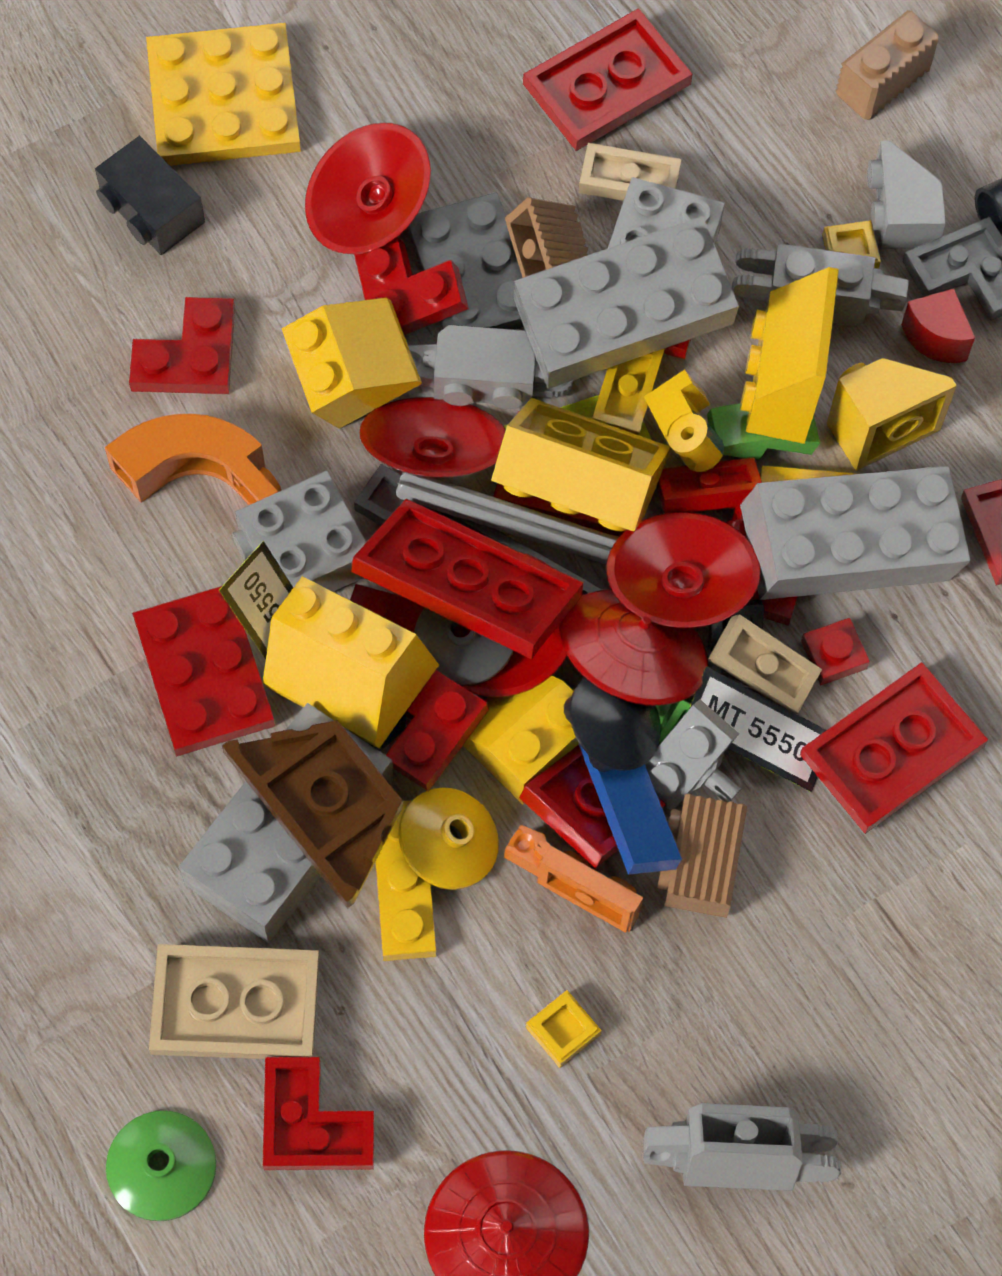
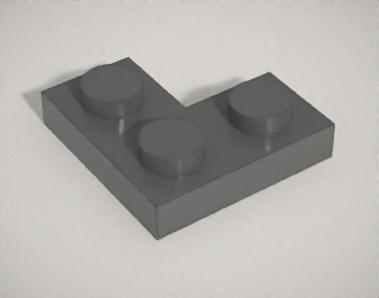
[902,217,1002,321]

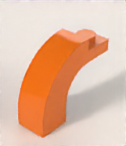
[104,414,281,505]

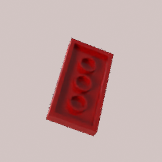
[351,499,584,659]

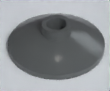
[414,608,514,686]

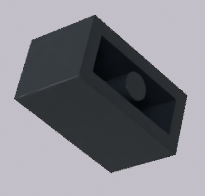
[95,135,205,255]

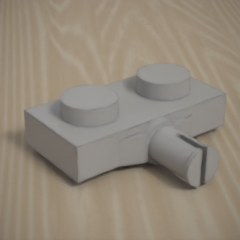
[645,699,742,811]

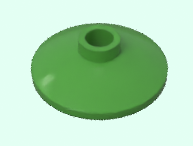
[106,1111,216,1221]

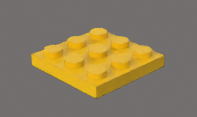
[146,23,301,166]

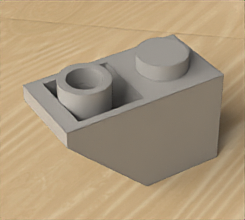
[867,141,946,249]

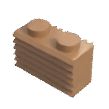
[835,10,938,120]
[505,197,589,278]
[657,794,747,918]

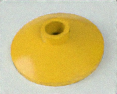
[398,787,499,890]

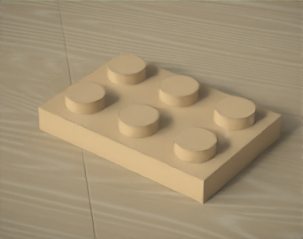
[149,944,320,1059]

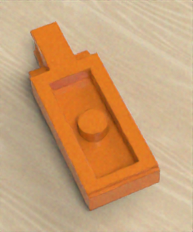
[504,825,644,933]

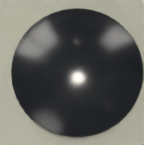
[564,678,661,772]

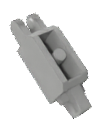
[732,243,909,327]
[408,325,573,409]
[643,1103,841,1191]

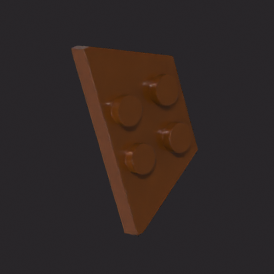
[222,720,403,909]

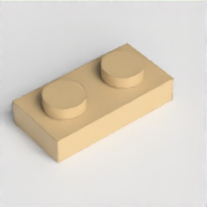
[579,143,682,201]
[708,614,822,713]

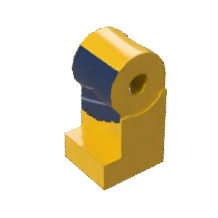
[644,369,724,472]

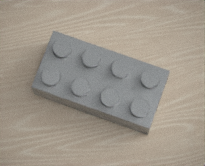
[514,216,739,389]
[740,466,970,600]
[179,703,394,944]

